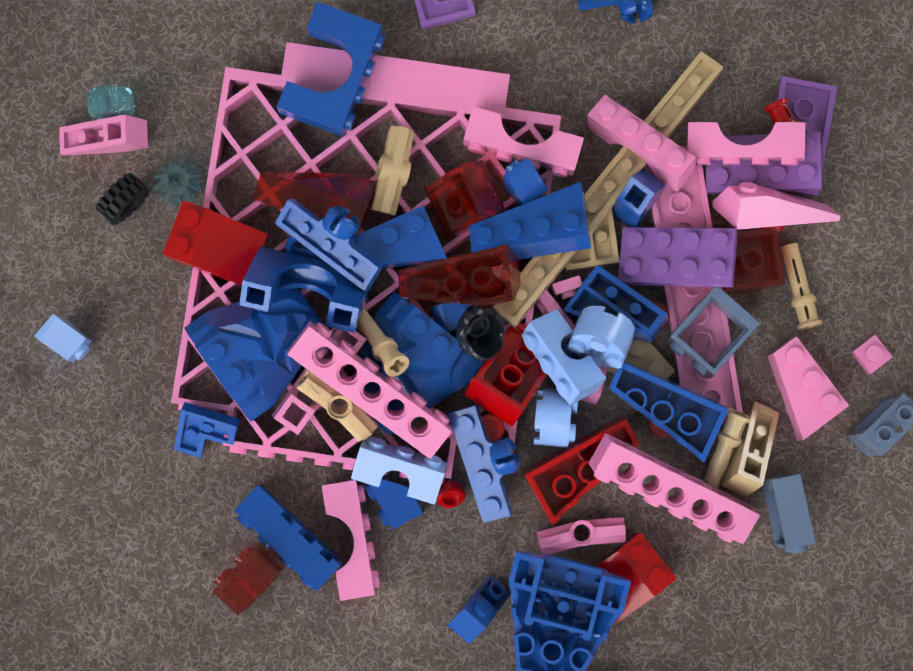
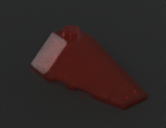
[252,172,377,235]
[398,245,521,306]

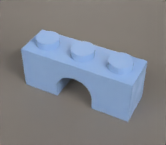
[521,309,606,405]
[351,437,447,505]

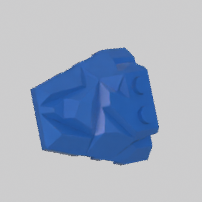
[184,288,324,422]
[353,292,484,435]
[509,551,631,671]

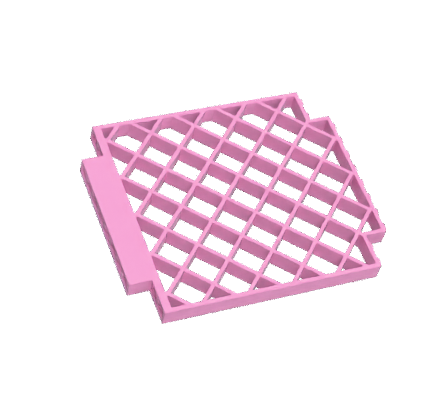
[171,42,561,483]

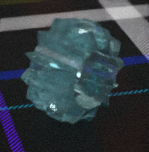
[86,84,136,120]
[153,159,201,207]

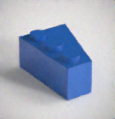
[354,206,447,269]
[563,265,668,343]

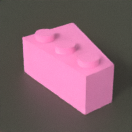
[767,336,849,441]

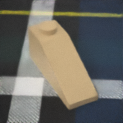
[721,401,779,497]

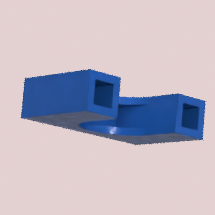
[277,2,386,137]
[239,246,369,333]

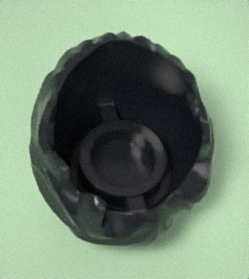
[456,304,505,361]

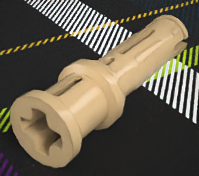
[780,243,823,330]
[357,307,409,377]
[702,408,751,488]

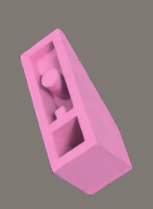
[59,115,148,156]

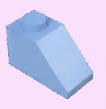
[34,314,92,362]

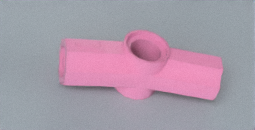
[536,517,626,554]

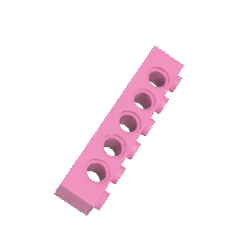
[287,321,452,459]
[589,433,760,544]

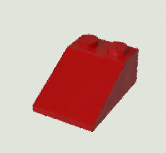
[162,200,268,286]
[464,322,563,427]
[595,532,677,627]

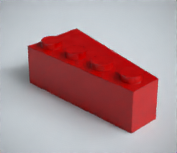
[522,416,640,525]

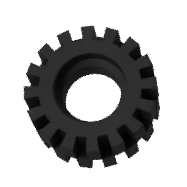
[96,173,149,225]

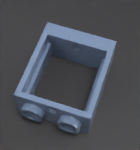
[667,287,760,377]
[846,393,913,456]
[762,474,816,553]

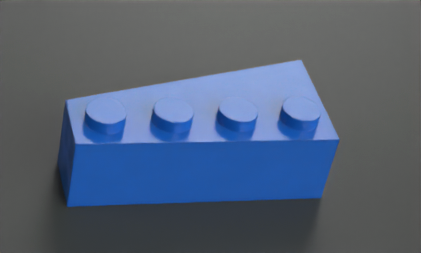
[469,182,591,266]
[609,361,729,462]
[235,485,344,591]

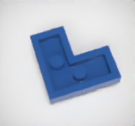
[174,402,240,458]

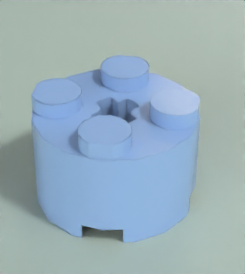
[568,306,635,369]
[534,387,578,448]

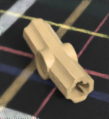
[370,126,415,216]
[296,369,378,442]

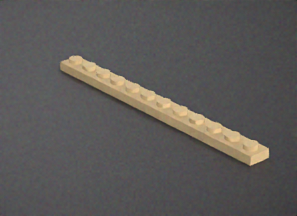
[493,51,724,328]

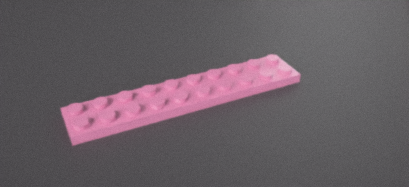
[644,146,743,426]

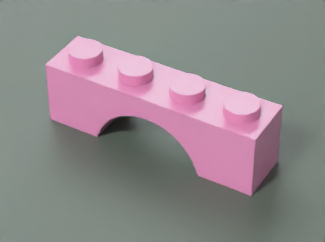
[587,95,696,192]
[463,106,584,178]
[687,122,806,166]
[272,328,366,435]
[322,480,380,601]

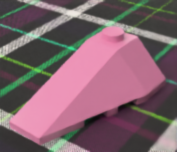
[712,182,840,230]

